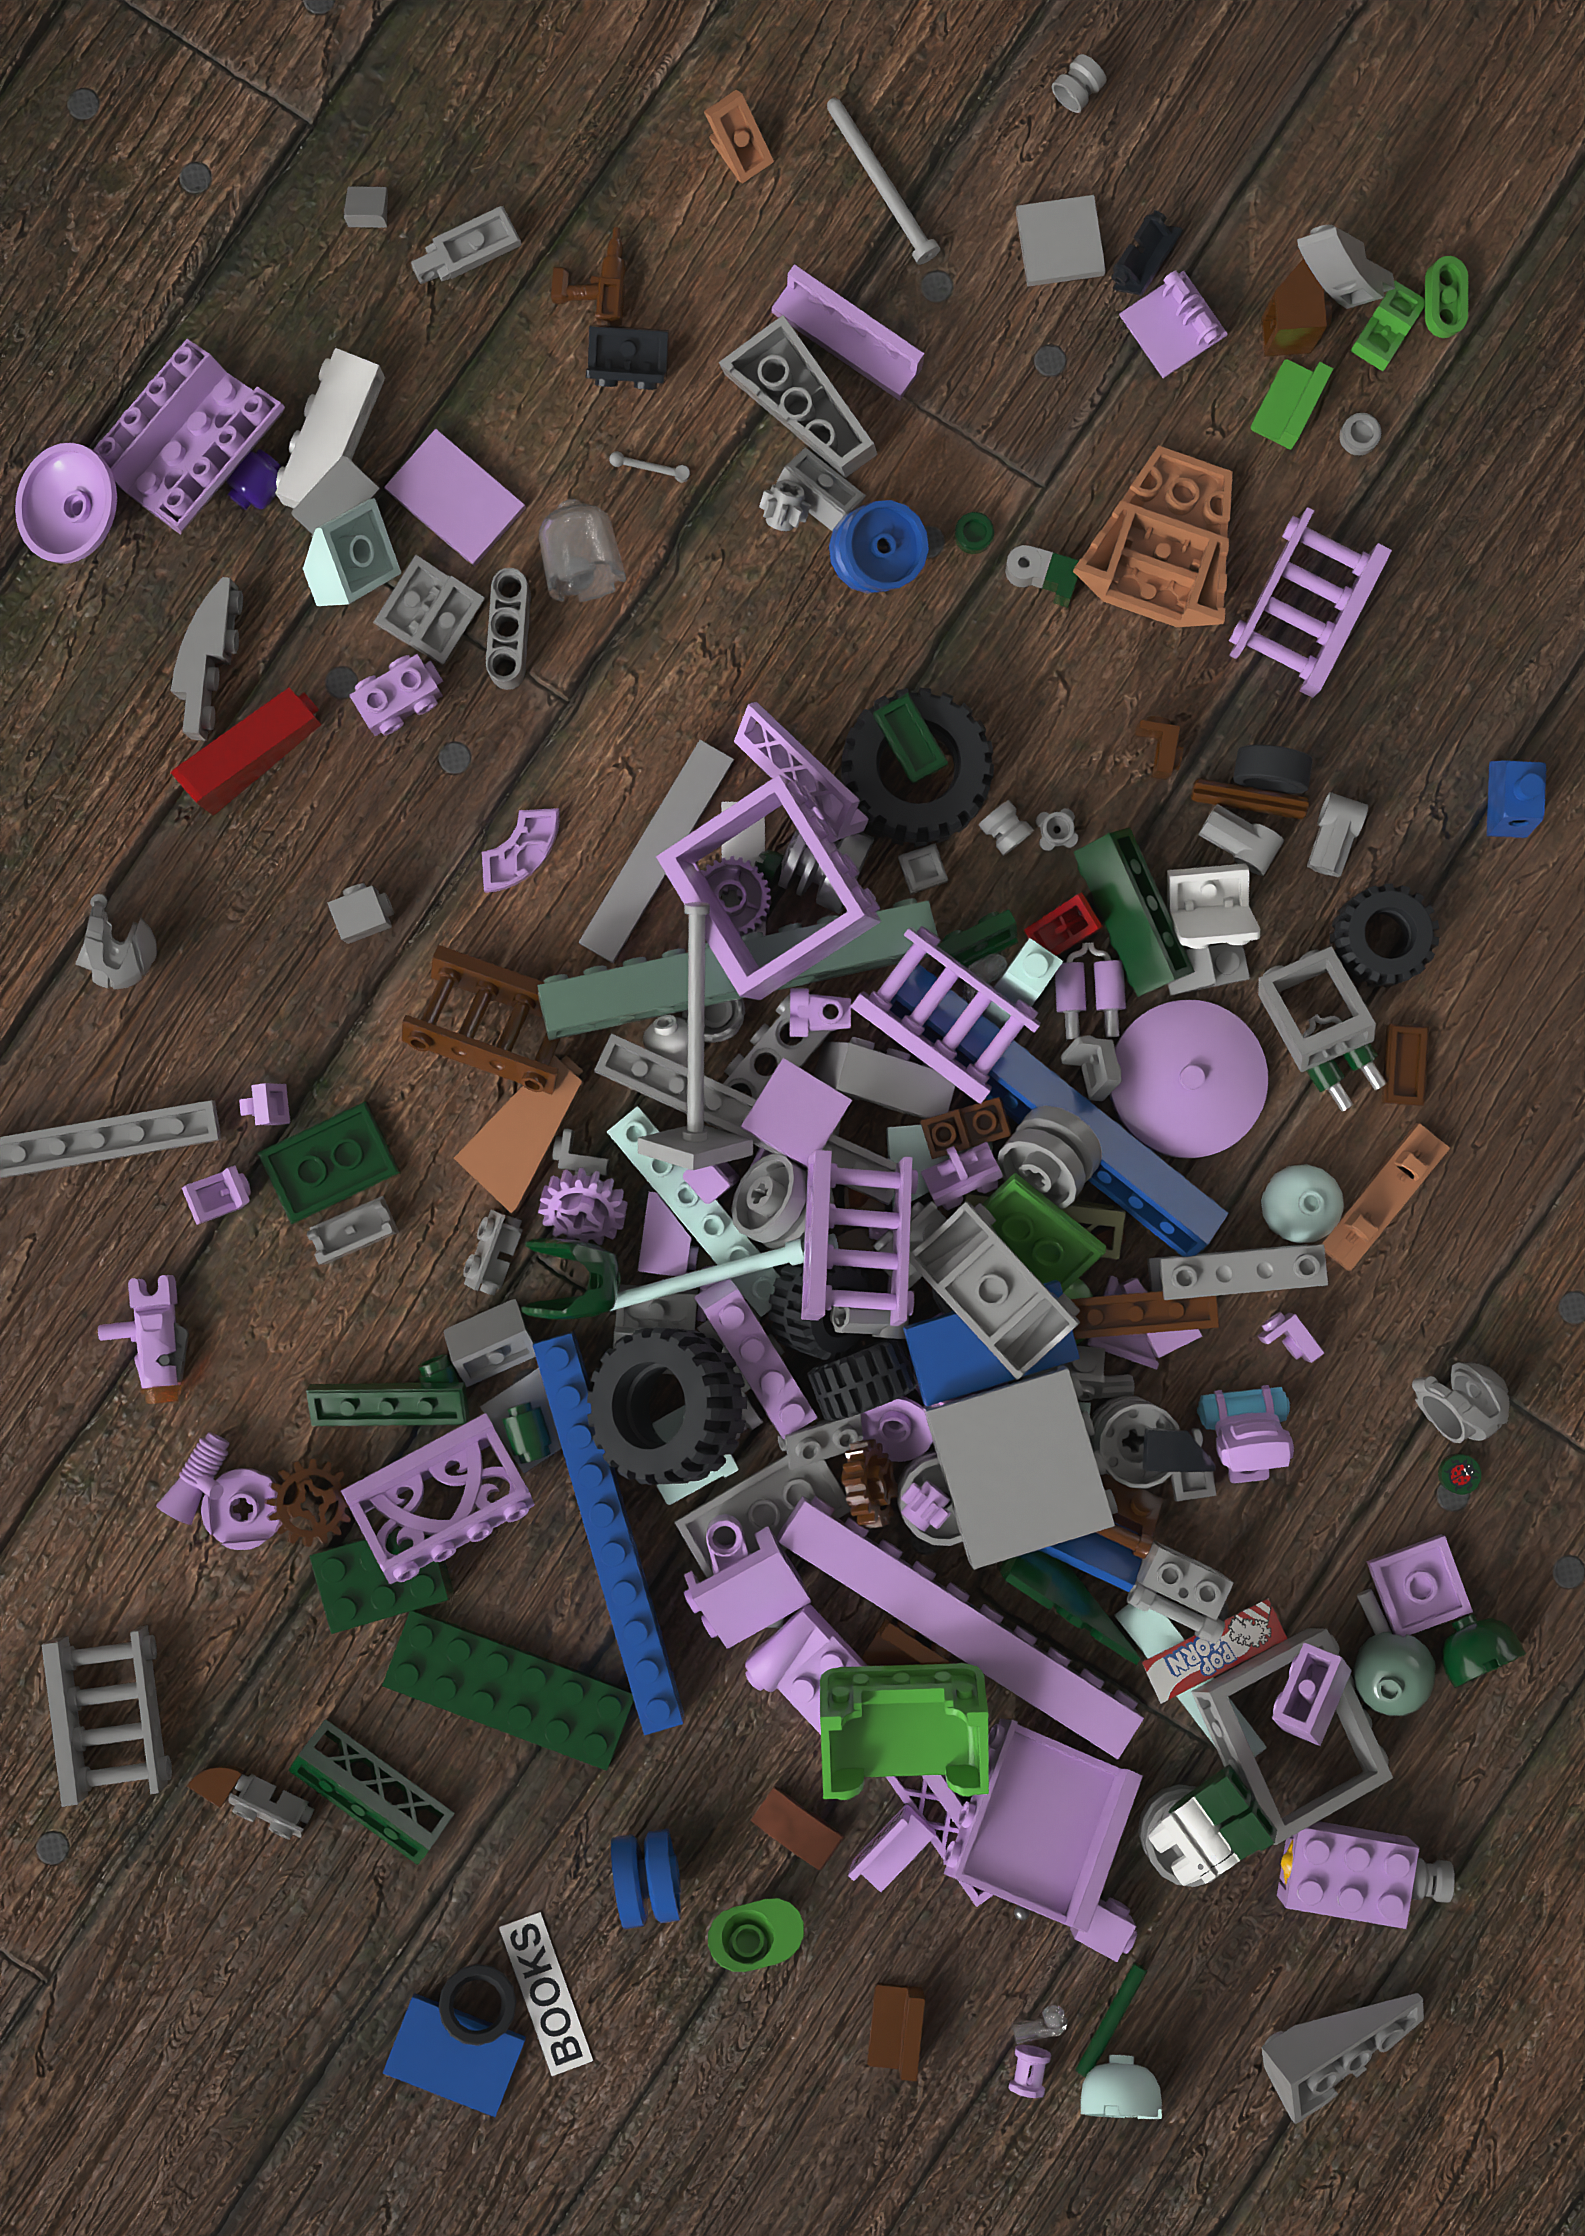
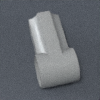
[1307,792,1368,877]
[1198,804,1284,876]
[830,1306,909,1339]

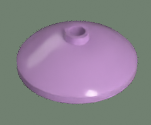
[15,443,117,564]

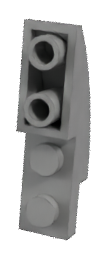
[1297,225,1395,309]
[171,577,243,741]

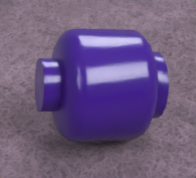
[226,449,282,510]

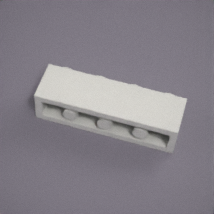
[275,348,385,508]

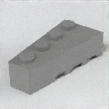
[719,315,878,478]

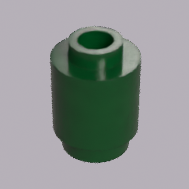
[502,1401,552,1464]

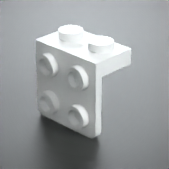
[1167,863,1261,949]

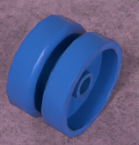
[829,500,929,594]
[611,1829,681,1929]

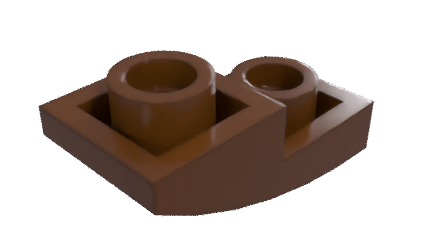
[920,1097,1013,1159]

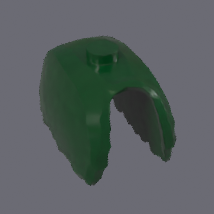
[521,1238,620,1319]

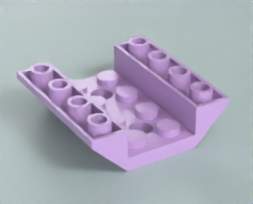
[94,339,285,535]

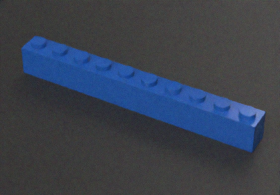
[889,964,1229,1257]
[532,1330,684,1735]

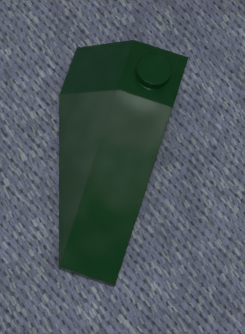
[998,1550,1141,1665]

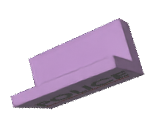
[848,1803,936,1892]

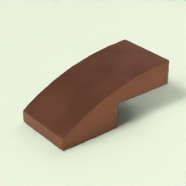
[751,1787,844,1870]

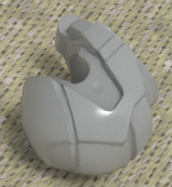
[75,894,157,989]
[1412,1362,1509,1443]

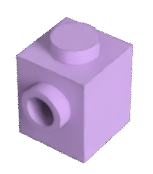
[1070,1898,1137,1962]

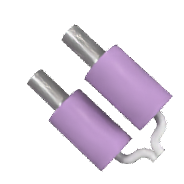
[1055,943,1126,1039]

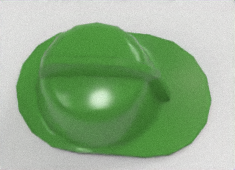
[708,1898,804,1972]

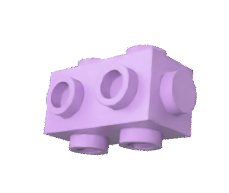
[349,654,443,736]

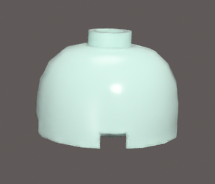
[1261,1164,1344,1243]
[1081,2055,1162,2119]

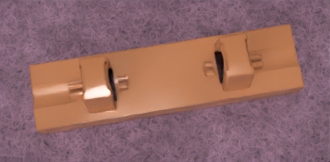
[1318,1123,1450,1271]

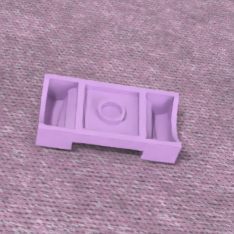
[745,1603,868,1735]

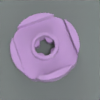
[201,1468,284,1550]

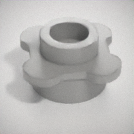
[1036,809,1078,851]

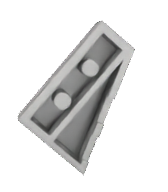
[814,1037,955,1119]

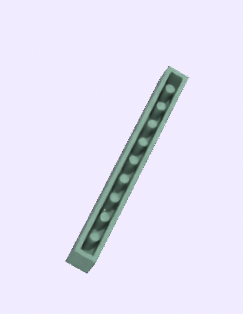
[537,898,940,1040]

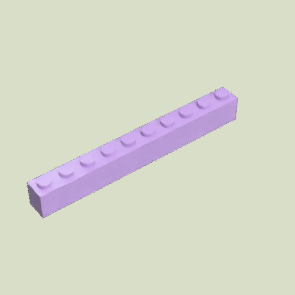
[776,1496,1144,1759]

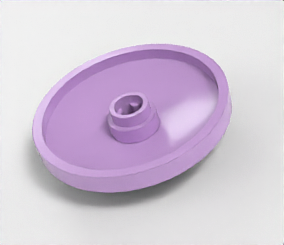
[1109,1000,1268,1158]

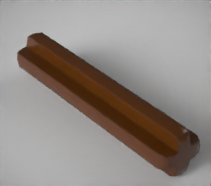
[1191,779,1309,819]

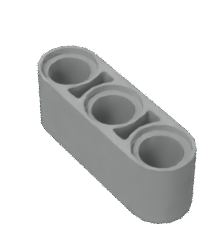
[486,568,531,690]

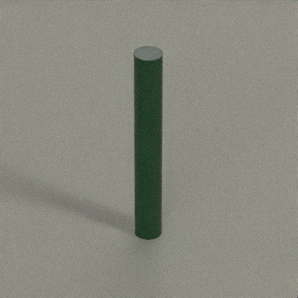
[1075,1962,1148,2078]

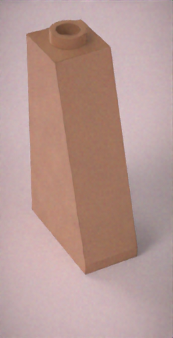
[453,1055,585,1214]

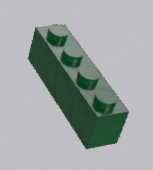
[1073,827,1195,997]

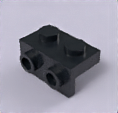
[586,325,669,390]

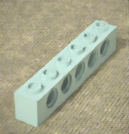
[607,1106,780,1317]

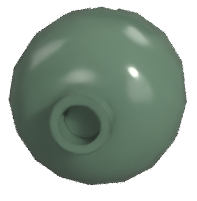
[1353,1632,1436,1716]

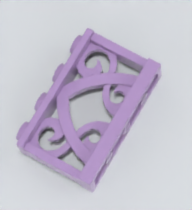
[341,1413,535,1584]

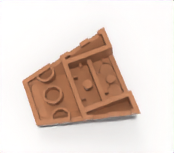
[1073,445,1233,627]

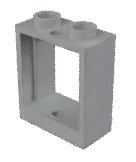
[1258,946,1376,1072]
[1136,1540,1234,1620]

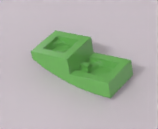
[1350,280,1425,371]

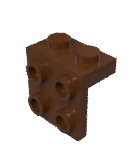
[860,1616,956,1666]

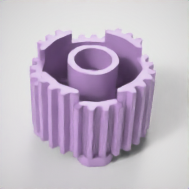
[701,856,771,937]

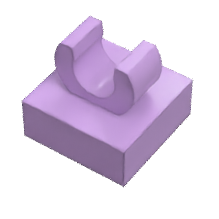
[239,1083,290,1125]

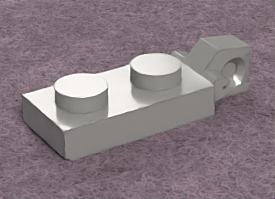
[411,206,521,284]

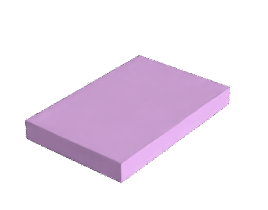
[384,429,526,567]

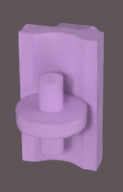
[921,1142,1003,1210]

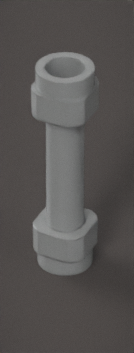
[1127,1580,1225,1644]

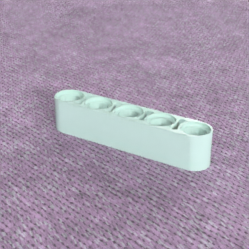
[1115,1604,1267,1757]

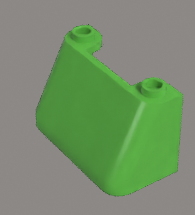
[820,1663,989,1800]

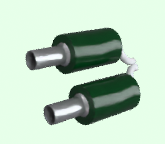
[1303,1014,1387,1111]

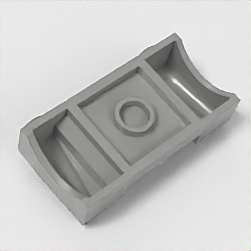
[909,1202,1080,1380]

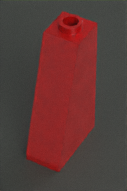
[170,687,322,816]

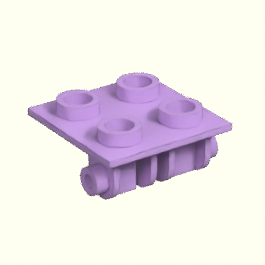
[1119,270,1228,378]

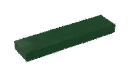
[306,1382,470,1426]

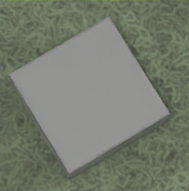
[898,843,948,895]

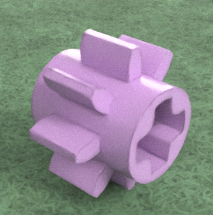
[900,1480,951,1532]

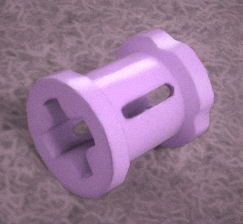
[1009,2045,1051,2098]

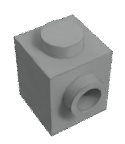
[327,883,394,944]

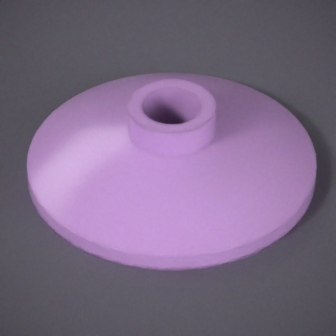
[861,1397,933,1462]

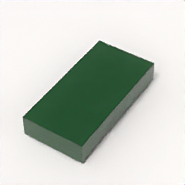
[873,693,948,785]

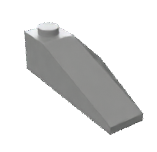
[1261,1993,1424,2125]

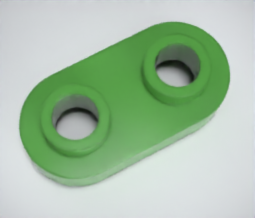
[1425,256,1468,338]

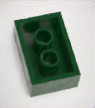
[309,1517,454,1634]

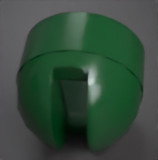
[754,850,784,885]

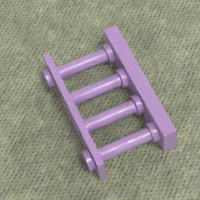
[1229,507,1392,698]
[850,926,1041,1104]
[801,1150,918,1326]

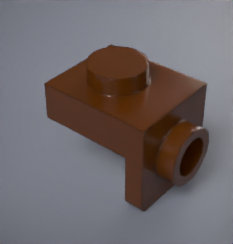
[1135,716,1183,780]

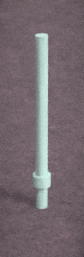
[610,1233,838,1311]

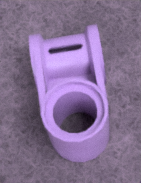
[706,1514,751,1575]

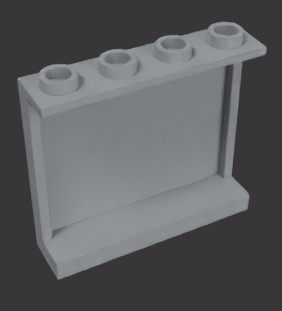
[923,1365,1118,1569]

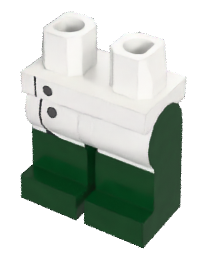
[1148,1764,1277,1886]

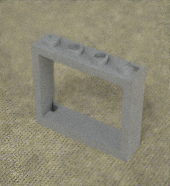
[1191,1628,1393,1845]

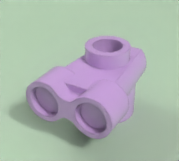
[790,988,851,1037]

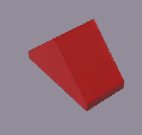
[1024,892,1103,956]

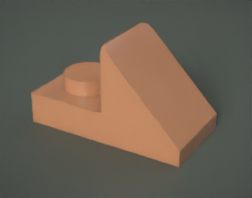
[704,90,774,184]

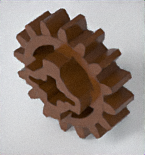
[842,1439,898,1529]
[265,1458,351,1547]

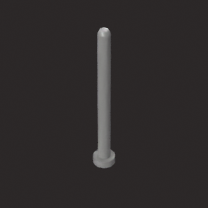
[827,98,940,265]

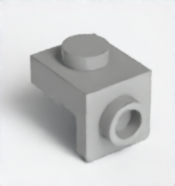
[1061,1036,1122,1101]
[553,1129,610,1176]

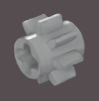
[759,481,811,531]

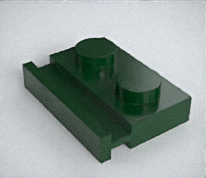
[937,909,1018,969]

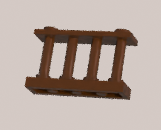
[401,945,561,1095]

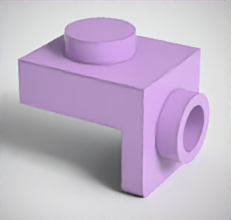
[182,1165,251,1225]

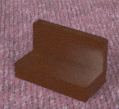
[867,1983,925,2081]

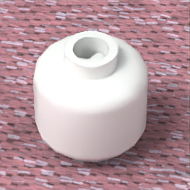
[643,1015,688,1068]

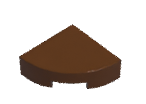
[836,1228,877,1251]
[186,1765,244,1808]

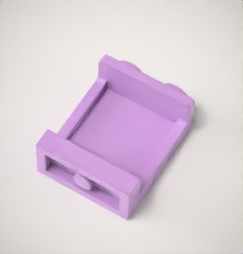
[684,1526,812,1649]

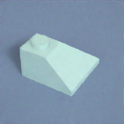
[303,498,401,606]

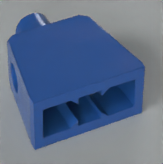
[1487,761,1546,838]

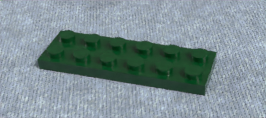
[382,1610,634,1771]

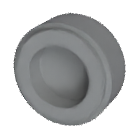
[1339,413,1381,456]

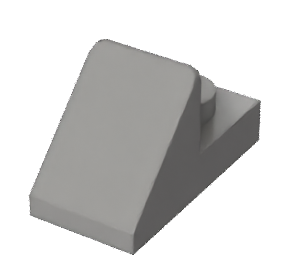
[1168,943,1250,996]

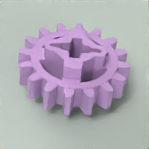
[539,1168,627,1245]

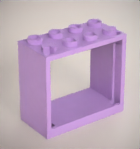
[656,775,882,1000]

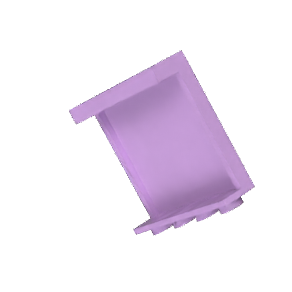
[943,1719,1142,1933]

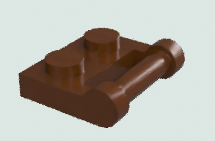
[1095,1474,1164,1559]

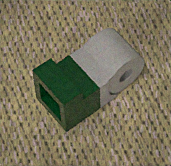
[1005,545,1079,608]

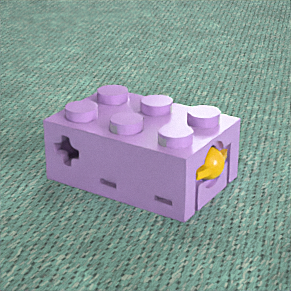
[1277,1821,1419,1929]

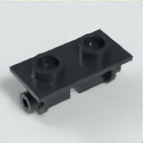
[1112,210,1183,295]

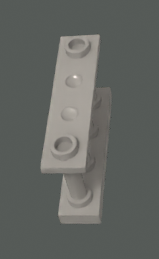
[1147,1244,1328,1300]
[42,1625,172,1807]

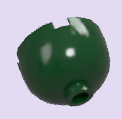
[1441,1614,1526,1688]

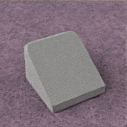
[344,187,388,228]

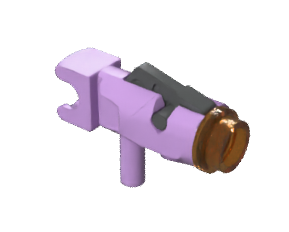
[98,1275,189,1404]

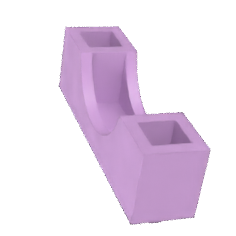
[694,1279,817,1439]

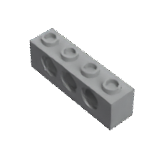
[716,994,835,1131]

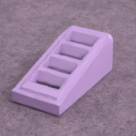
[683,1162,740,1204]

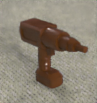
[551,227,625,326]

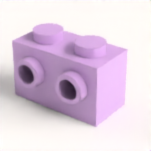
[1272,1643,1352,1746]

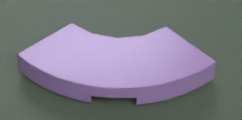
[482,808,560,893]

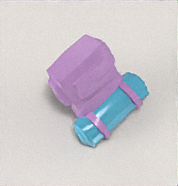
[1197,1385,1294,1483]

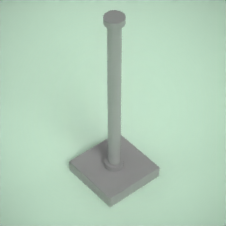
[638,902,753,1171]

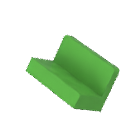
[1250,359,1334,450]

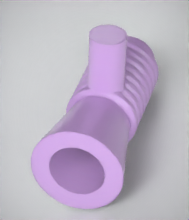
[156,1432,230,1525]

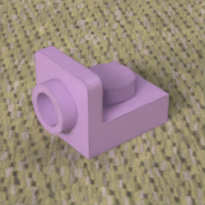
[1257,1312,1324,1363]

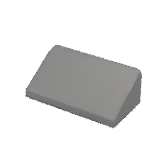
[776,447,866,531]

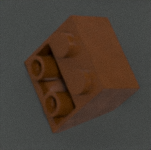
[1261,258,1332,357]

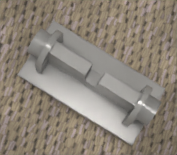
[463,1209,523,1296]
[778,1414,863,1470]
[229,1774,315,1840]

